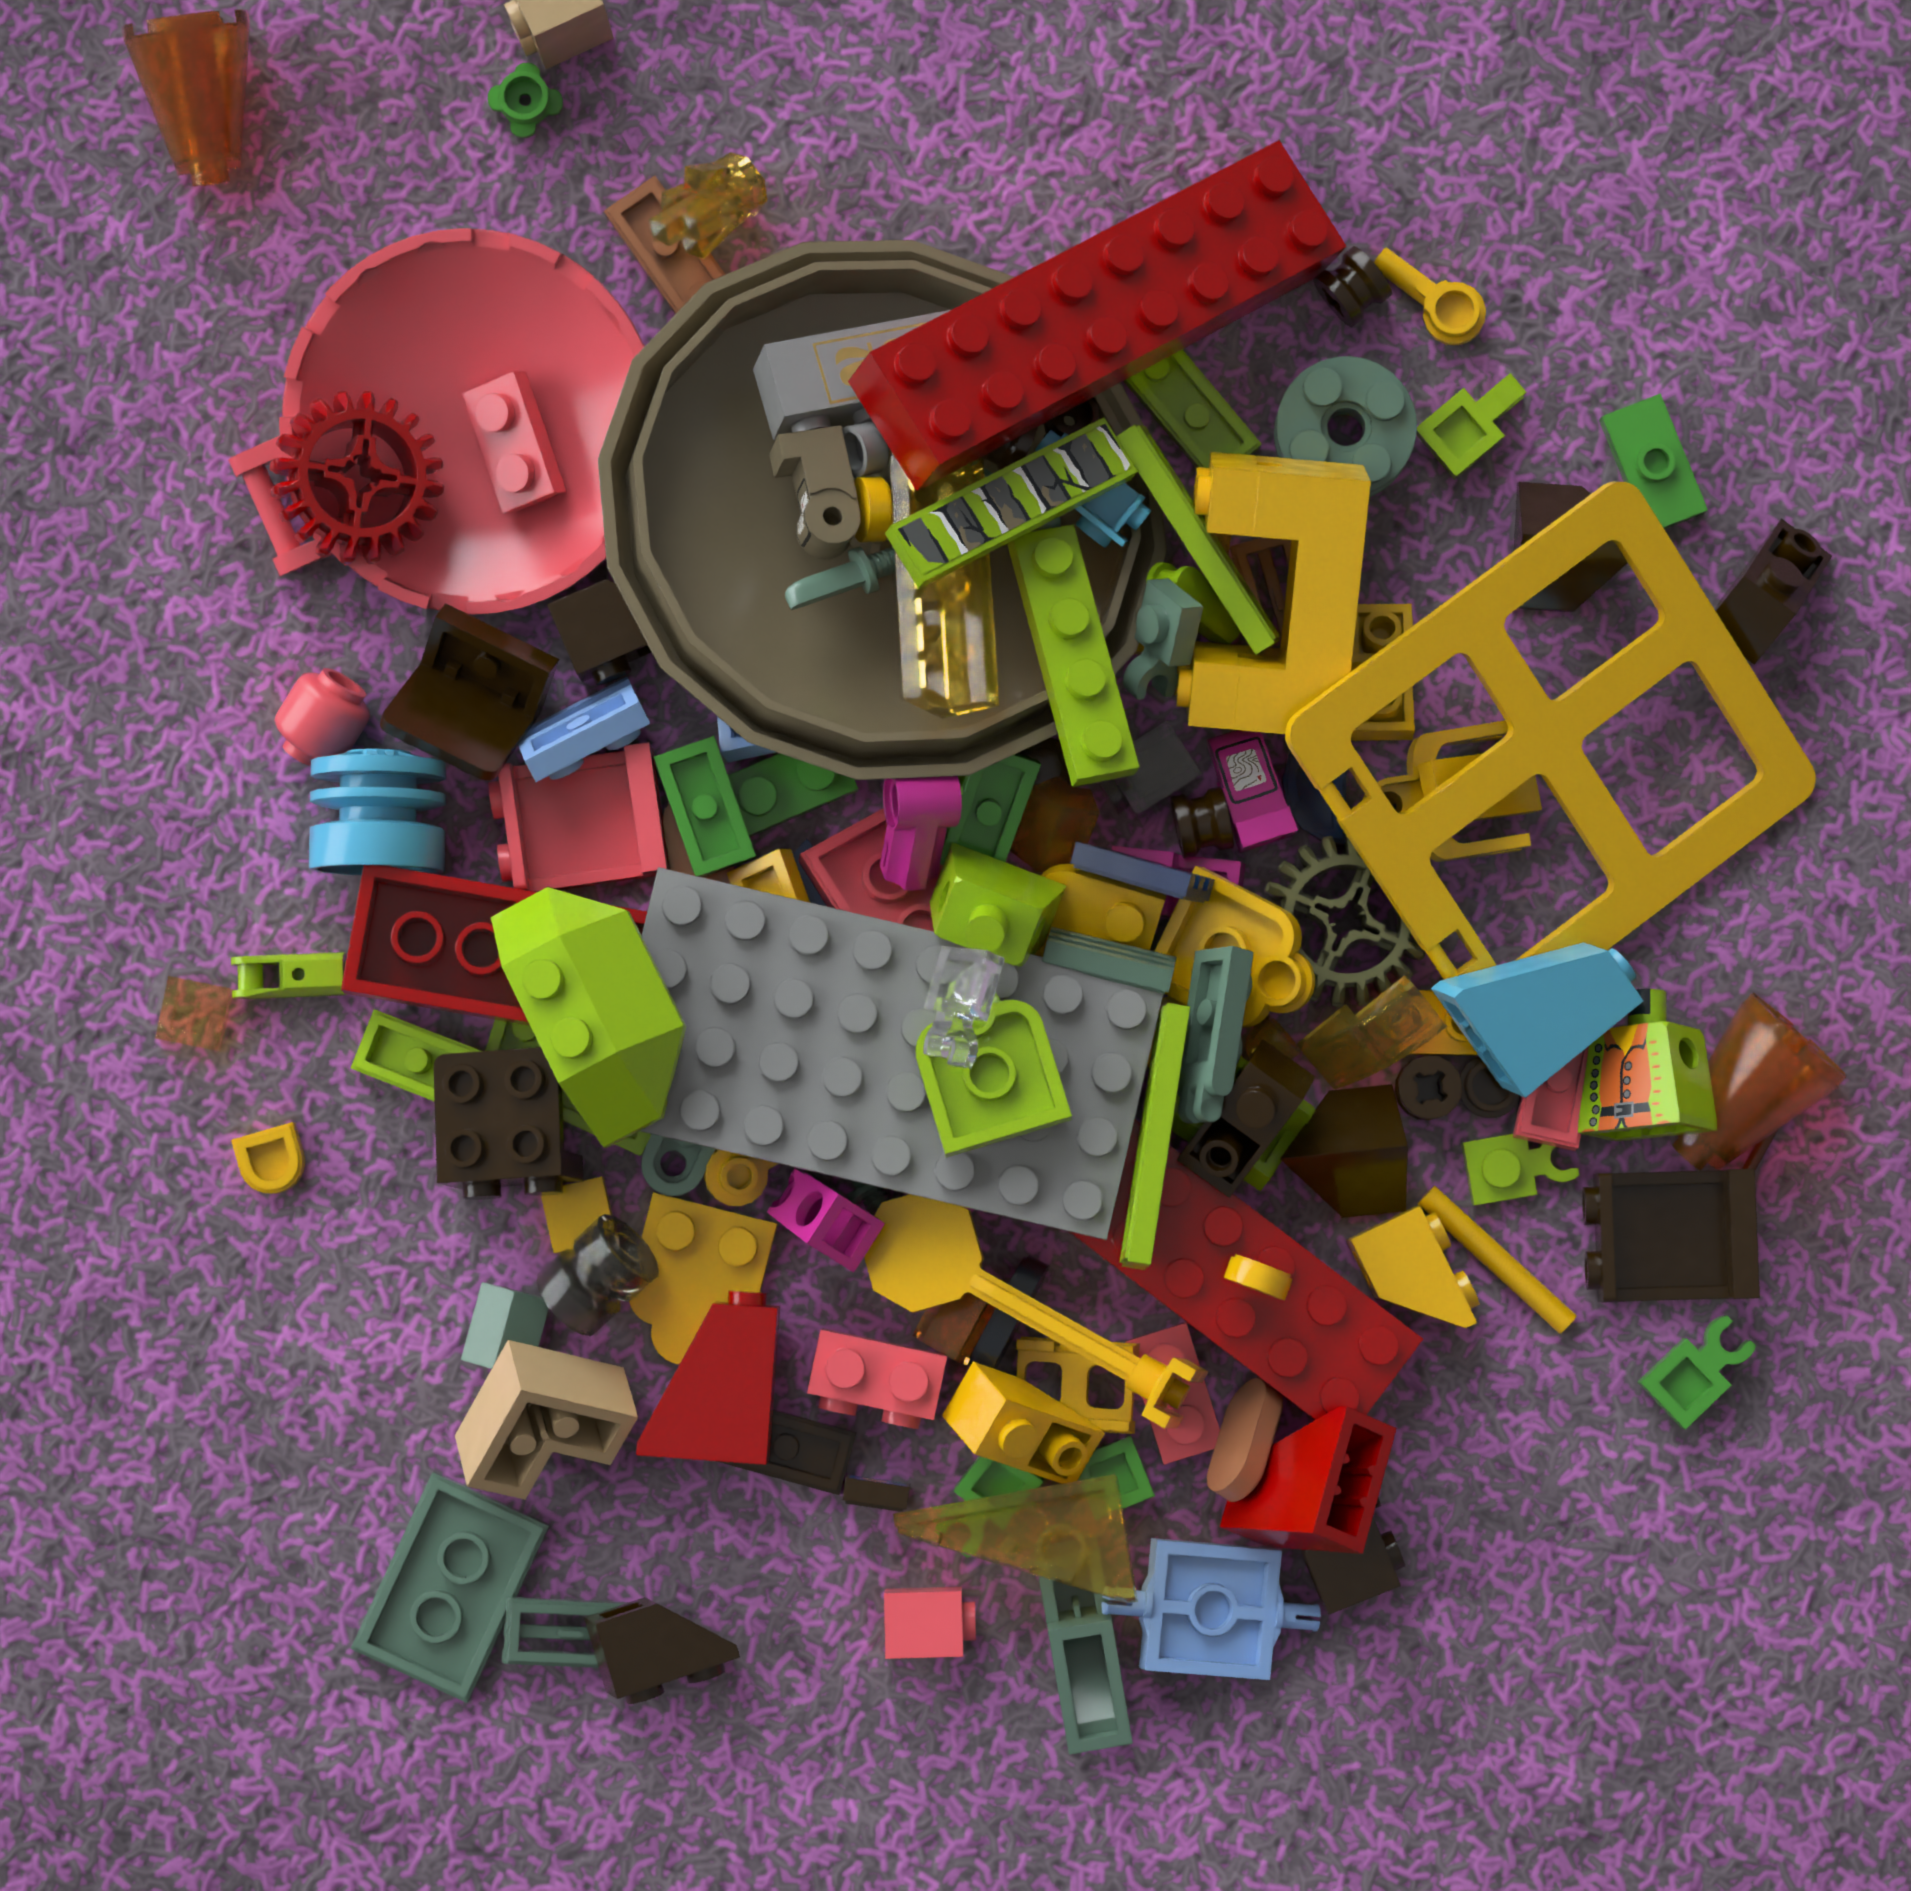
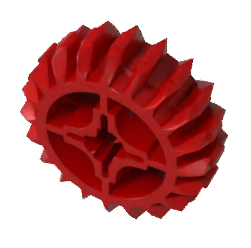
[270,391,444,564]

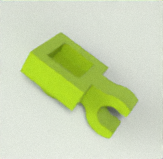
[1416,373,1527,480]

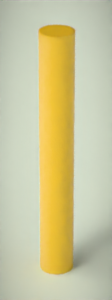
[1417,1185,1577,1334]

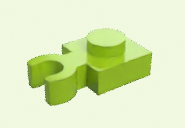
[1461,1134,1580,1206]

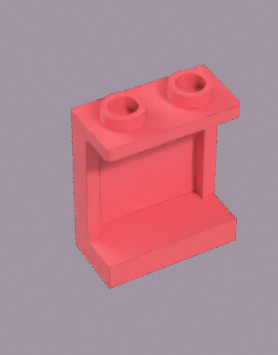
[488,742,670,892]

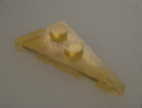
[893,1474,1138,1603]

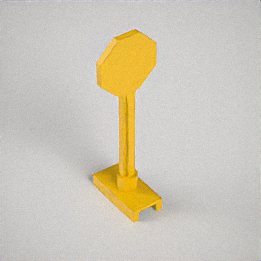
[864,1194,1209,1428]

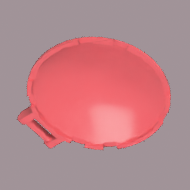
[228,228,645,615]

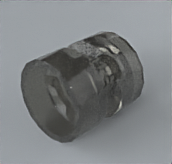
[536,1214,659,1336]

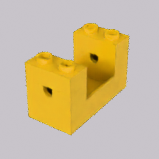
[1175,451,1371,734]

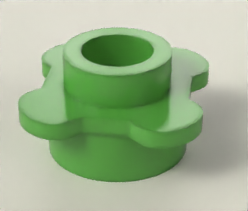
[487,63,563,138]

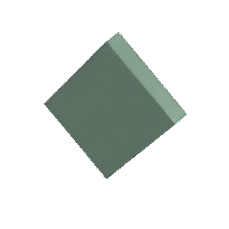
[350,1471,550,1703]

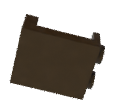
[1582,1169,1760,1303]

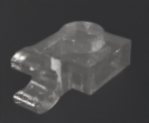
[923,946,1005,1069]

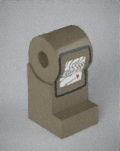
[769,425,861,560]

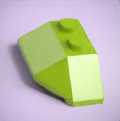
[491,887,687,1148]

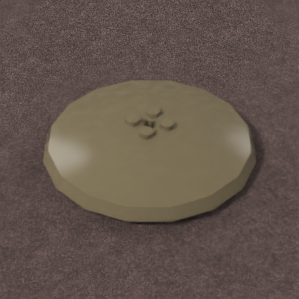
[598,240,1167,780]

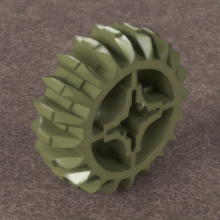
[1264,836,1426,1008]

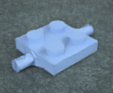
[1101,1538,1321,1680]

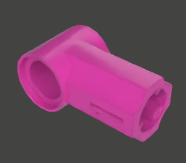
[880,776,962,890]

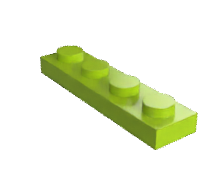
[1007,524,1140,787]

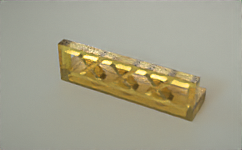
[889,451,999,719]

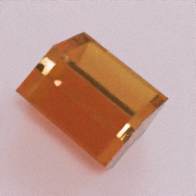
[1010,776,1100,872]
[912,1293,996,1366]

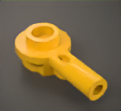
[1374,247,1486,345]
[704,1149,778,1206]

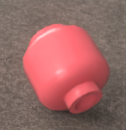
[274,668,370,766]

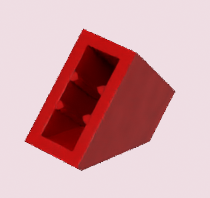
[636,1290,780,1465]
[1220,1406,1397,1554]

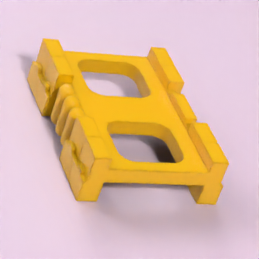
[1016,1336,1140,1434]

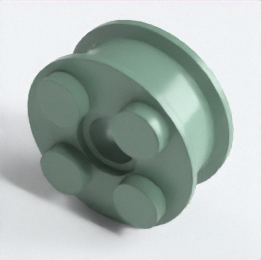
[1274,356,1417,498]

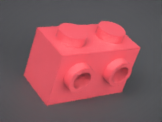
[807,1328,948,1429]

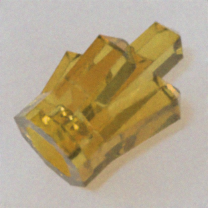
[649,152,768,259]

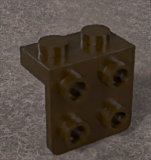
[380,603,560,781]
[433,1047,584,1200]

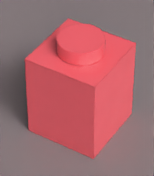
[884,1587,976,1659]

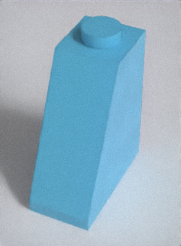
[1431,942,1644,1098]

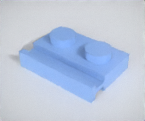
[518,677,650,782]

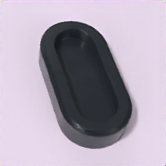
[968,1255,1049,1369]

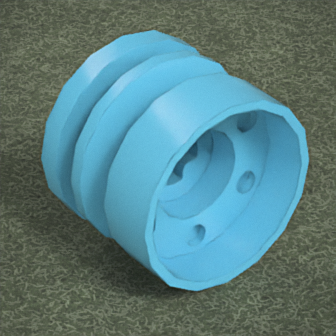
[309,749,446,875]

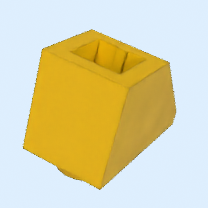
[1346,1206,1480,1328]
[942,1361,1105,1487]

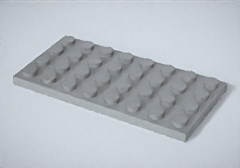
[640,867,1163,1240]

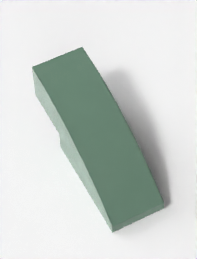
[1034,1537,1133,1755]

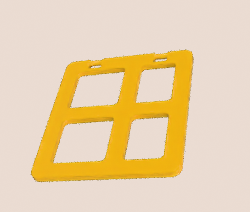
[1285,481,1816,979]

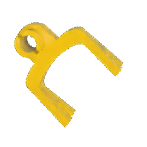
[1362,720,1531,862]

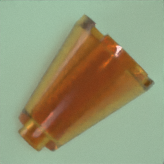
[121,9,250,187]
[1672,992,1847,1171]

